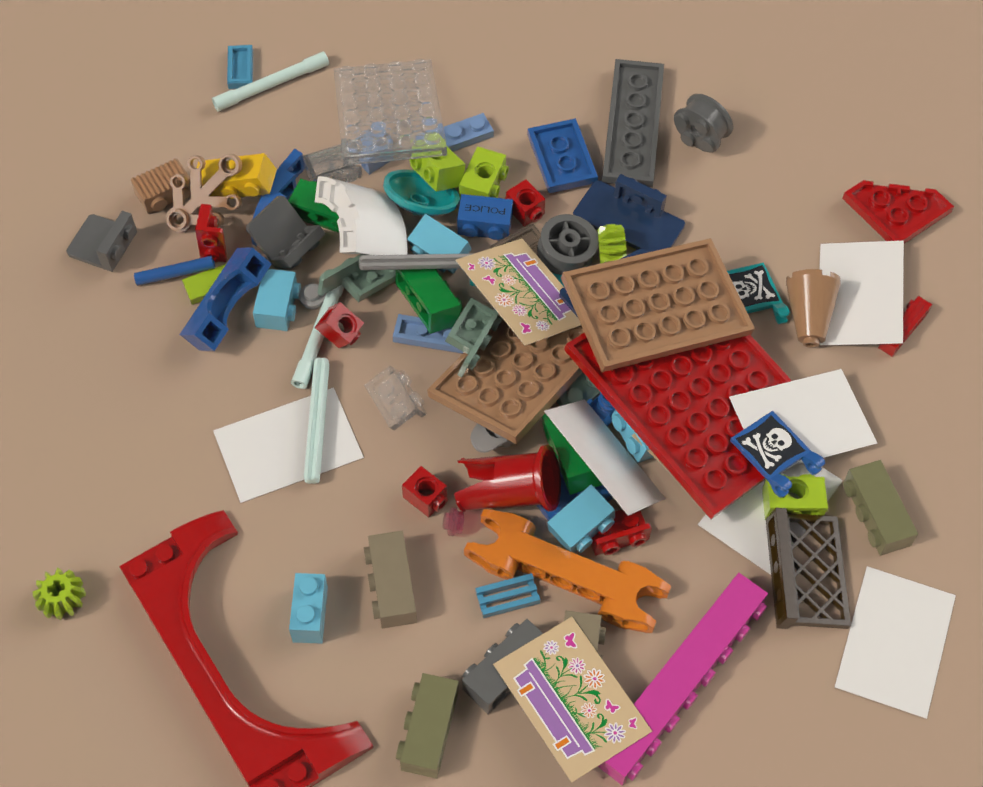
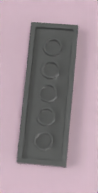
[602,59,664,188]

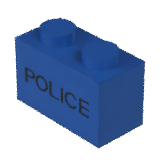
[457,194,513,240]

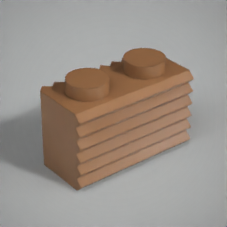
[131,158,191,214]

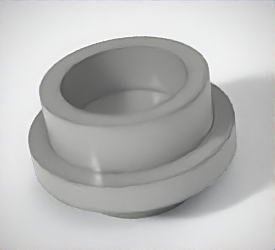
[299,284,326,310]

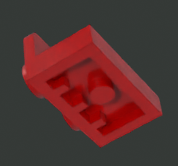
[195,204,227,263]
[591,509,652,556]

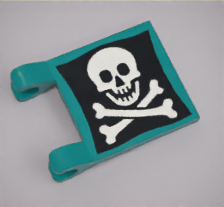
[727,262,790,324]

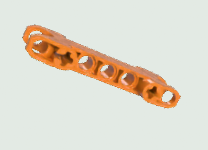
[464,509,671,633]

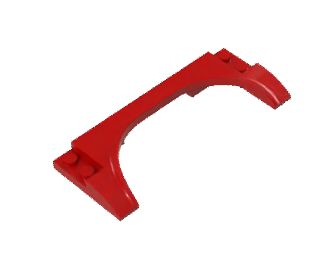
[119,510,374,787]

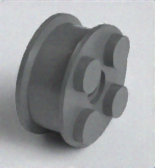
[674,94,733,152]
[537,214,598,275]

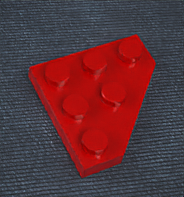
[842,180,954,244]

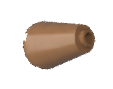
[786,269,841,347]

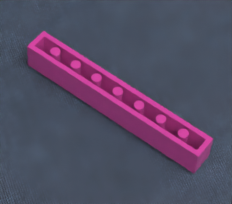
[598,572,768,786]

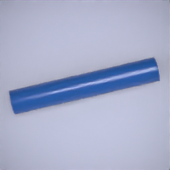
[134,256,215,286]

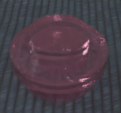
[443,507,464,536]

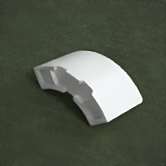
[315,176,407,255]

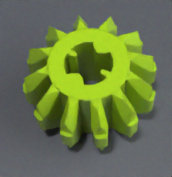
[597,224,627,264]
[32,567,86,620]

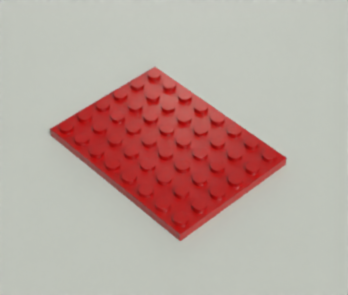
[564,332,792,520]

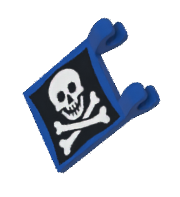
[730,411,825,498]

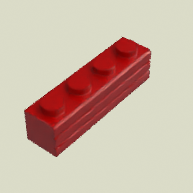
[878,296,932,357]

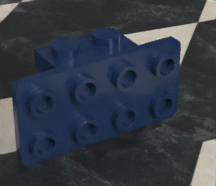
[573,174,685,252]

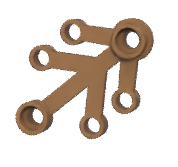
[166,154,242,232]

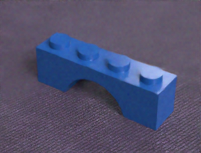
[179,247,271,351]

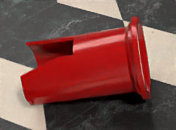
[454,444,561,512]

